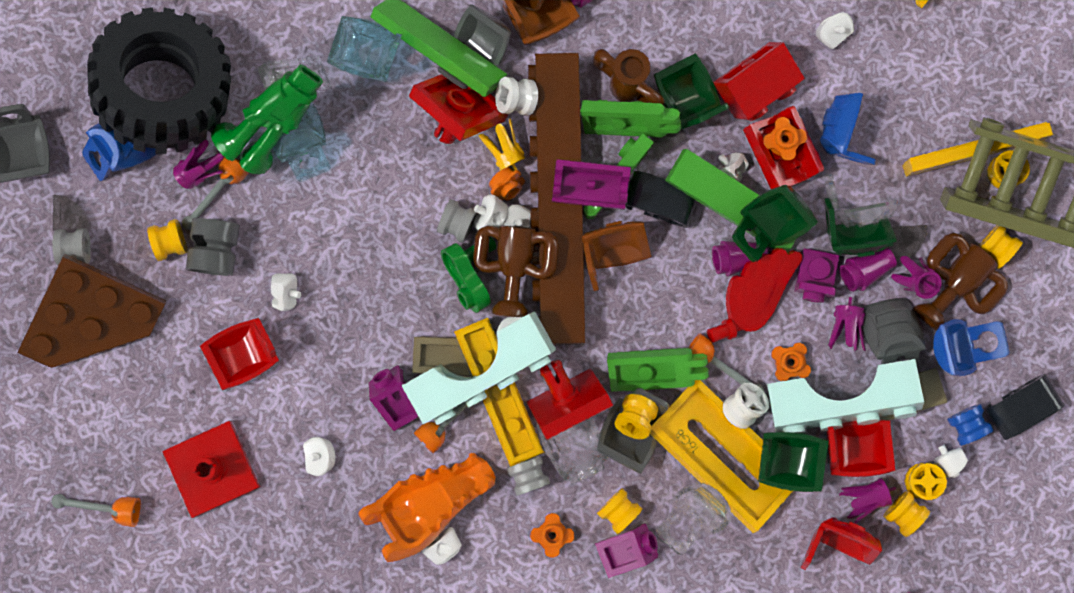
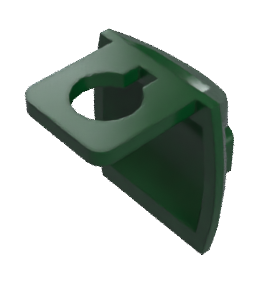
[653,53,730,130]
[732,185,818,262]
[824,197,897,257]
[758,432,829,492]

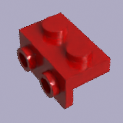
[743,106,824,189]

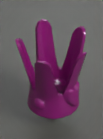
[173,139,224,189]
[891,256,942,299]
[828,297,866,351]
[839,478,896,523]

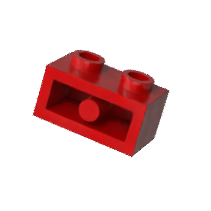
[713,42,805,121]

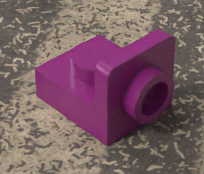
[794,248,839,303]
[368,365,419,431]
[595,523,658,578]

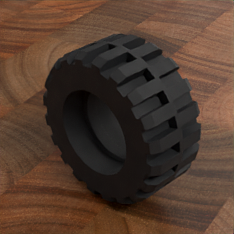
[87,7,231,154]

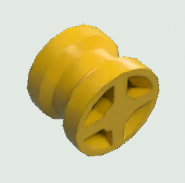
[987,150,1030,189]
[147,219,188,262]
[978,225,1023,269]
[615,394,659,439]
[904,463,947,500]
[597,488,643,534]
[883,490,931,537]

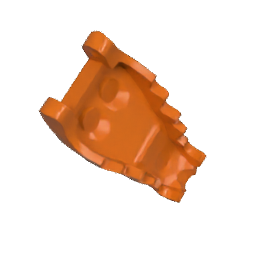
[358,453,496,562]

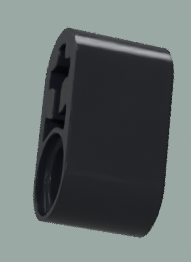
[625,171,697,228]
[985,374,1065,440]

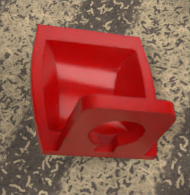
[200,317,279,390]
[826,420,896,477]
[800,517,882,570]

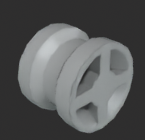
[437,199,477,243]
[52,228,91,265]
[507,456,550,496]

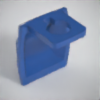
[820,93,876,165]
[82,123,157,181]
[933,319,1010,377]

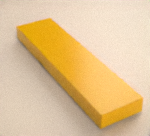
[902,122,1053,177]
[454,318,544,467]

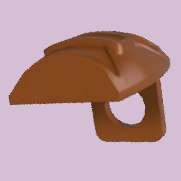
[503,0,580,45]
[582,221,652,291]

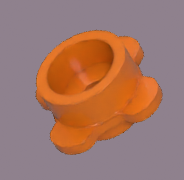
[764,117,807,161]
[489,167,525,201]
[771,343,811,382]
[530,513,574,558]

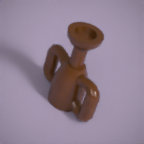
[593,49,665,106]
[473,225,559,317]
[912,232,1008,331]

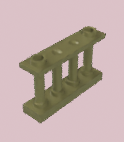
[940,117,1074,248]

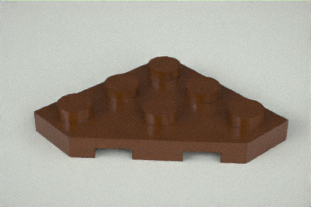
[17,254,167,368]

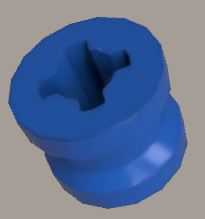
[947,404,994,446]

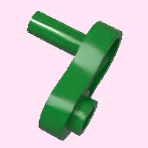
[441,237,497,313]

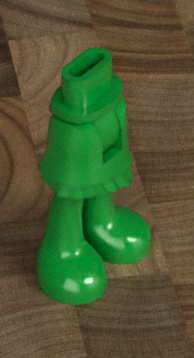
[211,65,323,175]

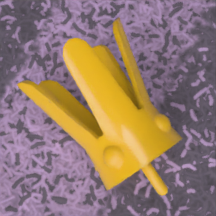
[478,118,525,171]

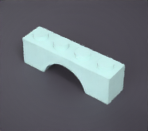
[402,311,556,425]
[767,359,924,434]

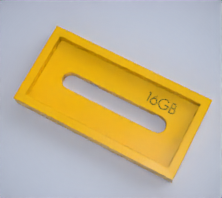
[650,380,793,533]

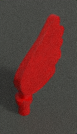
[707,248,803,343]

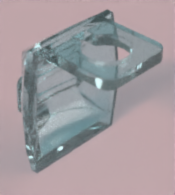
[327,16,402,82]
[266,103,331,182]

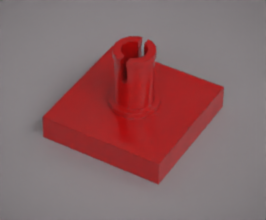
[409,74,508,144]
[526,360,613,440]
[162,421,260,518]

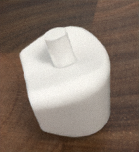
[816,12,854,49]
[718,153,749,182]
[473,194,508,230]
[503,205,531,228]
[271,274,301,311]
[303,437,335,476]
[934,444,968,478]
[422,527,462,565]

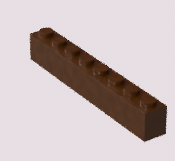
[528,53,585,345]

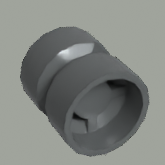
[185,218,240,276]

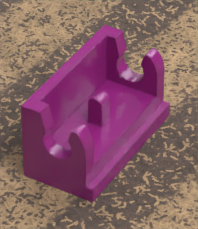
[552,159,631,210]

